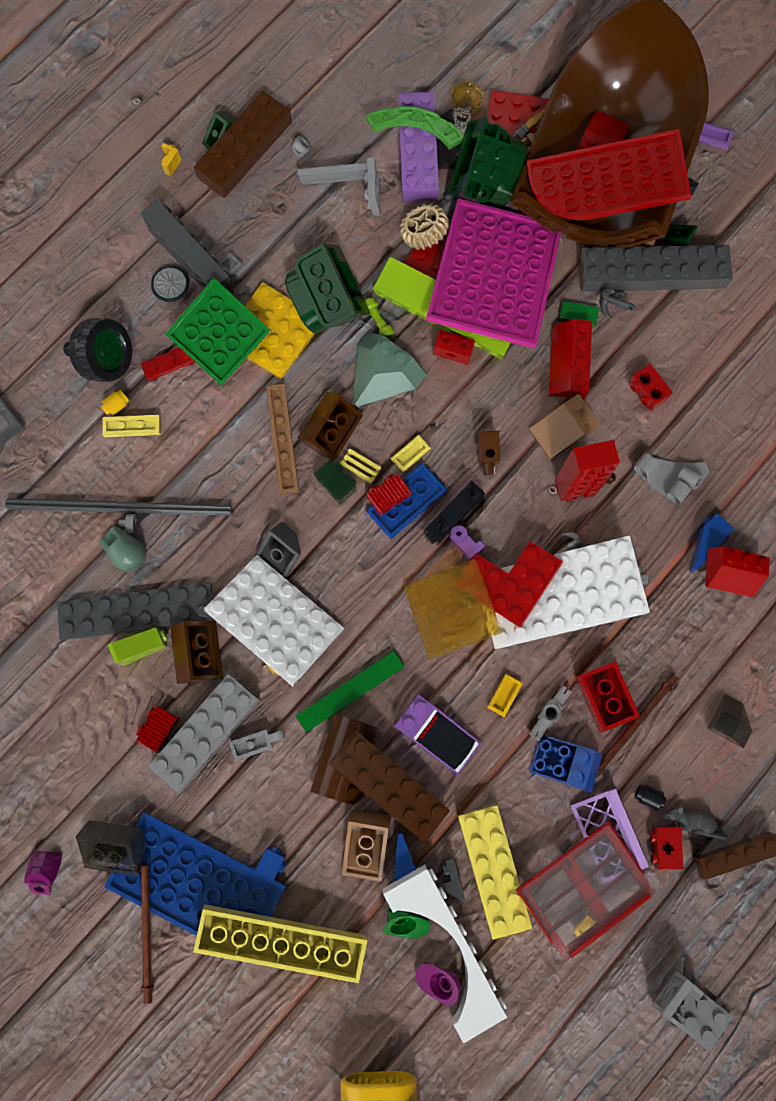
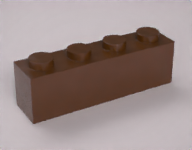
[693,832,776,880]

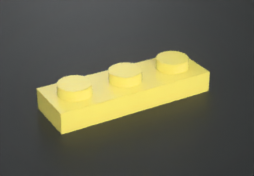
[103,415,161,437]

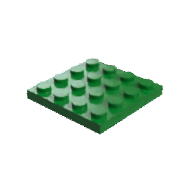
[165,278,271,386]

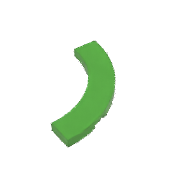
[365,106,464,150]

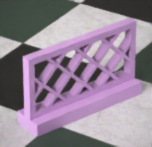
[571,787,649,883]

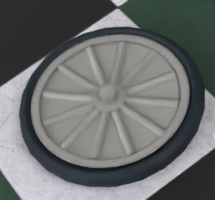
[151,266,189,302]

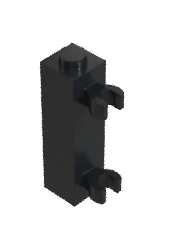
[424,480,485,546]

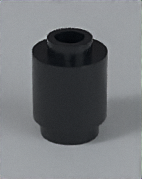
[634,784,666,811]

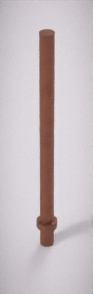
[596,674,678,778]
[141,864,154,1004]

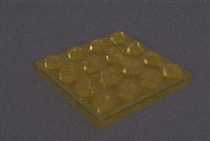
[404,559,502,660]

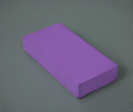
[699,123,734,150]

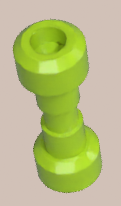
[365,298,395,339]

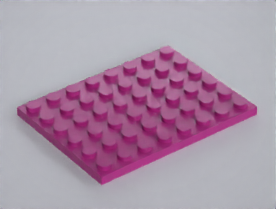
[426,198,561,349]

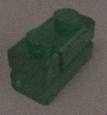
[314,460,357,505]

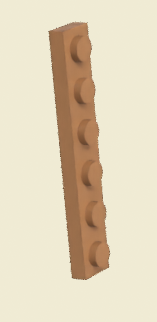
[266,384,299,495]

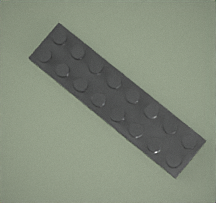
[57,582,215,641]

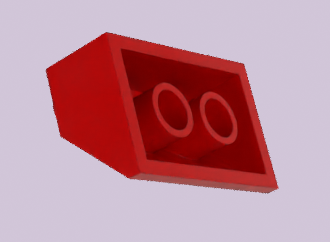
[705,546,770,597]

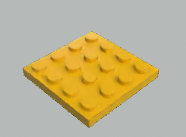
[245,282,315,380]

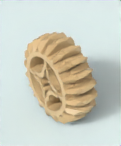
[400,203,449,250]

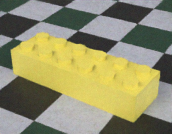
[457,804,532,940]

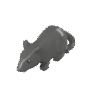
[662,807,728,841]

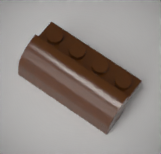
[310,714,378,805]

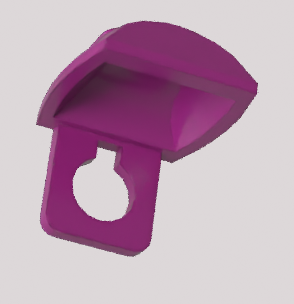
[24,850,62,895]

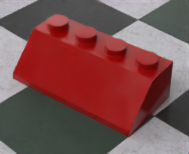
[548,320,592,399]

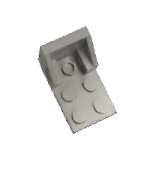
[652,971,733,1052]

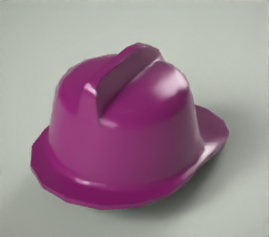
[416,963,462,1006]

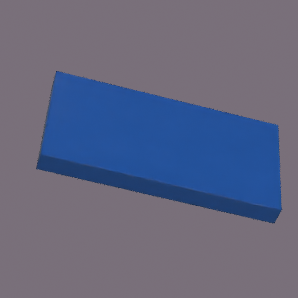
[366,463,448,540]

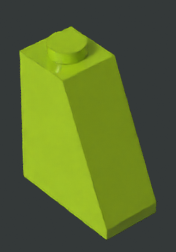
[108,627,168,666]

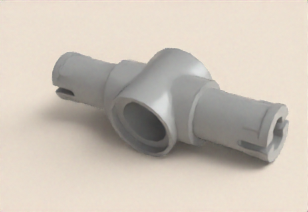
[529,685,572,741]

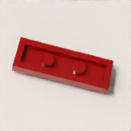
[140,347,195,382]

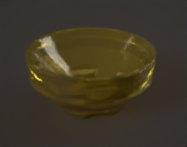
[451,82,483,114]

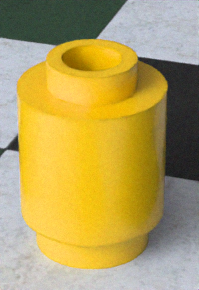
[100,390,130,416]

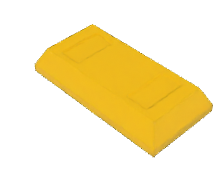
[487,674,523,717]

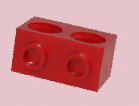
[629,364,673,411]

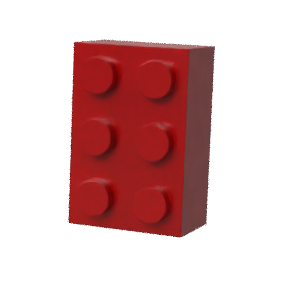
[575,661,640,733]

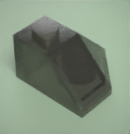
[707,694,752,748]

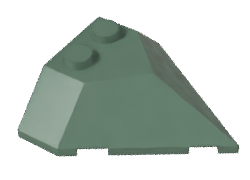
[352,332,427,409]

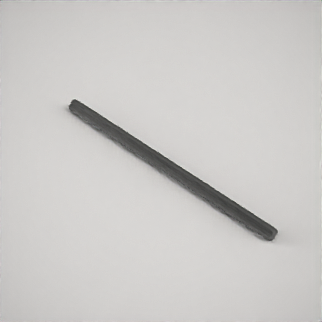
[5,498,232,516]

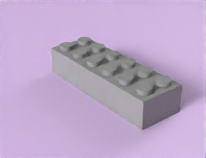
[148,674,260,793]

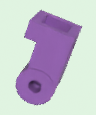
[450,525,485,562]

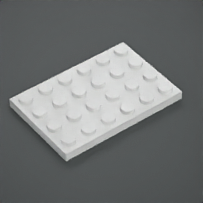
[204,555,344,686]

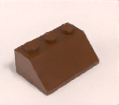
[298,392,363,462]
[170,621,223,684]

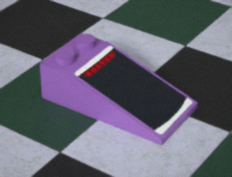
[395,694,481,775]

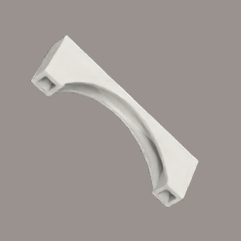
[382,865,507,1043]

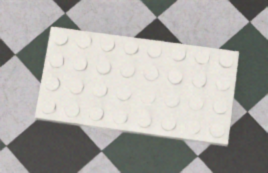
[485,535,650,649]

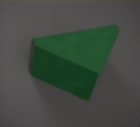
[659,225,698,246]

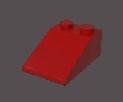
[577,110,629,150]

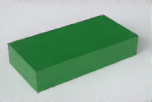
[559,301,599,327]

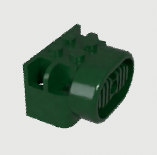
[447,117,527,206]
[285,243,370,334]

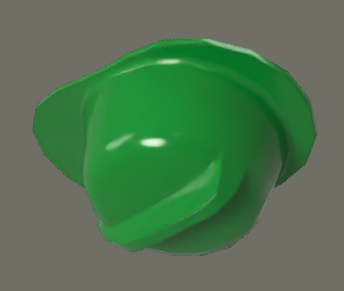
[384,908,430,939]

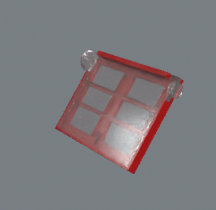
[515,822,662,963]

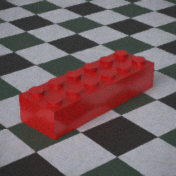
[555,439,620,503]

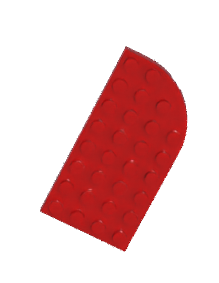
[527,129,691,220]

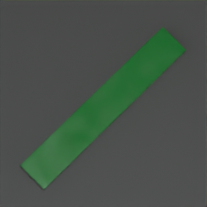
[296,651,404,733]

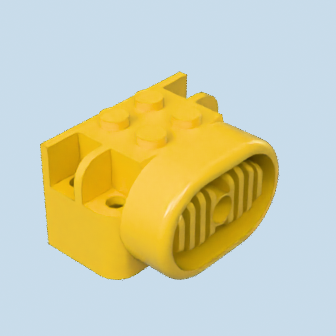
[340,1071,419,1101]

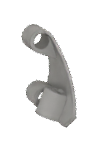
[634,453,709,505]

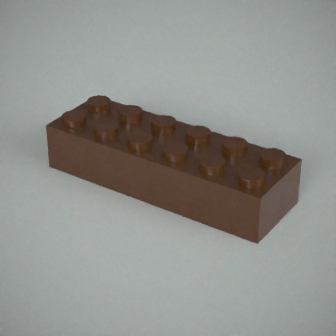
[194,90,292,198]
[328,732,450,843]

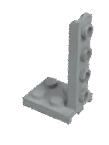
[297,157,380,216]

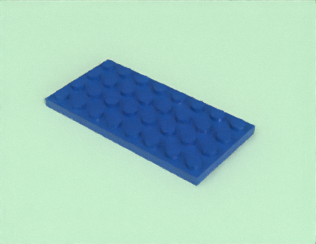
[104,812,287,936]

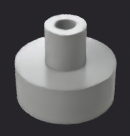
[119,514,137,533]

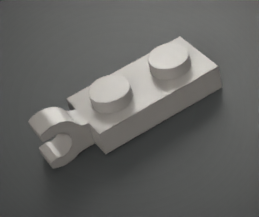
[229,729,285,761]

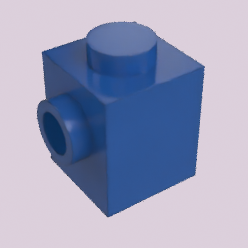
[255,846,287,880]

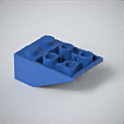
[529,735,603,793]

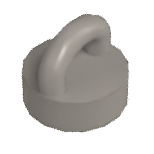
[292,136,311,157]

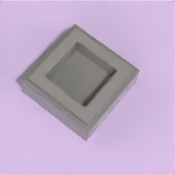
[218,252,244,278]

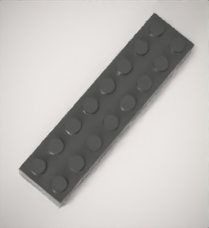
[579,245,733,292]

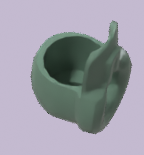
[100,526,147,572]

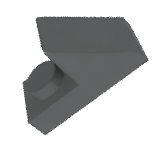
[436,857,465,901]

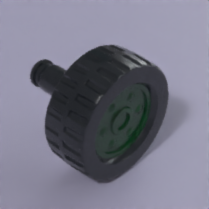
[63,318,132,382]

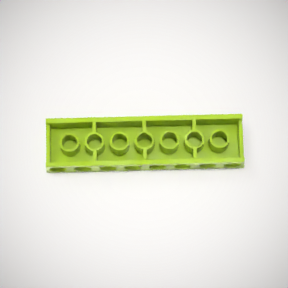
[373,257,511,360]

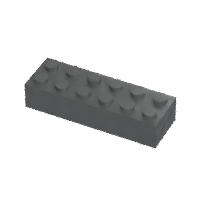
[140,199,234,293]

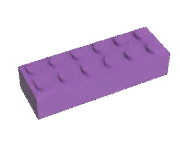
[398,92,439,202]

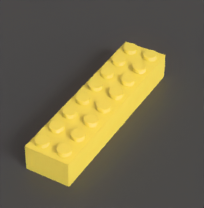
[193,904,367,983]

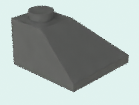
[255,522,301,579]

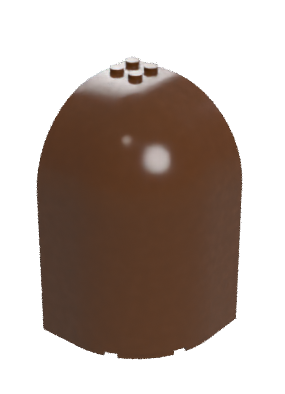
[510,0,709,248]

